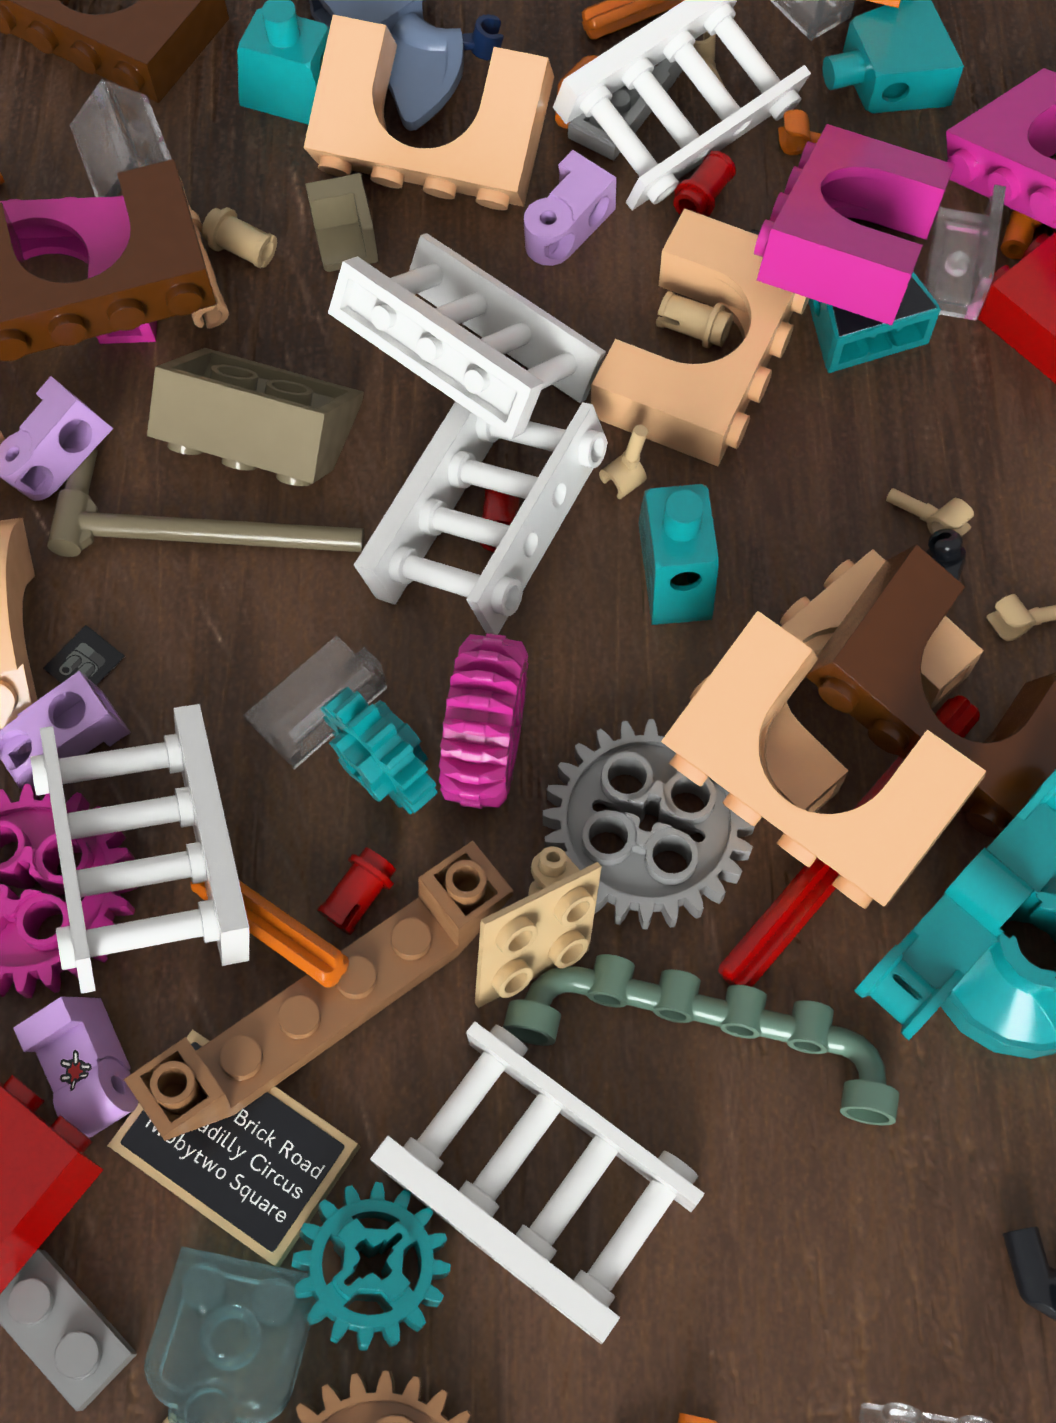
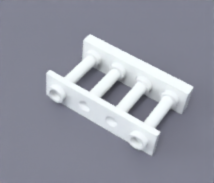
[553,0,811,211]
[328,233,606,439]
[354,401,608,634]
[30,704,249,994]
[370,1021,705,1344]

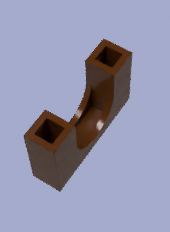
[0,0,229,103]
[0,159,217,362]
[806,544,1056,838]

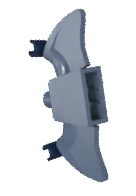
[309,0,504,131]

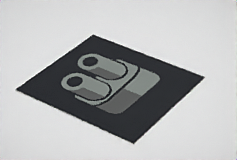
[43,625,125,686]

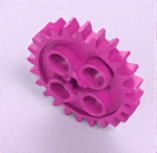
[0,784,138,998]

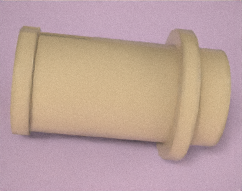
[202,207,277,269]
[656,291,733,348]

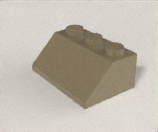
[147,348,364,486]

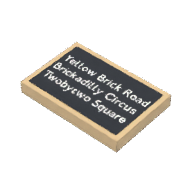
[107,1029,360,1268]

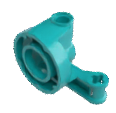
[854,769,1056,1059]

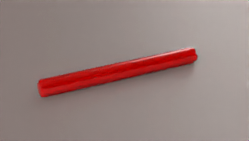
[718,695,980,987]

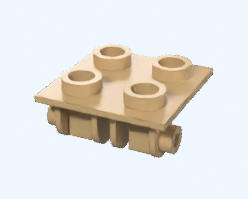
[475,846,602,1008]

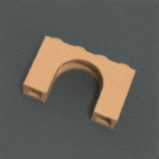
[303,15,554,210]
[591,208,810,466]
[690,549,984,813]
[661,611,986,910]

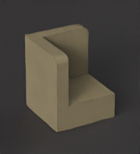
[305,173,379,272]

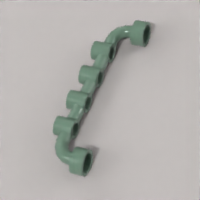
[503,954,900,1125]

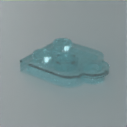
[144,1246,316,1423]

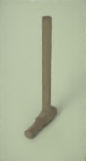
[47,448,364,557]

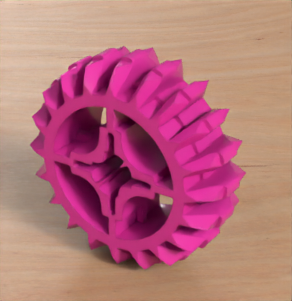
[439,633,529,809]

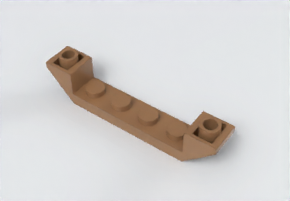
[124,840,513,1141]

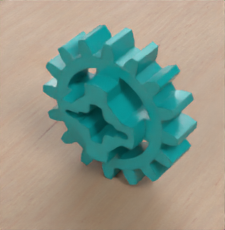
[320,686,438,815]
[291,1182,451,1351]

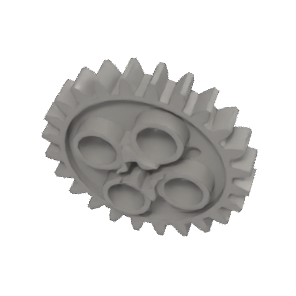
[543,719,755,930]

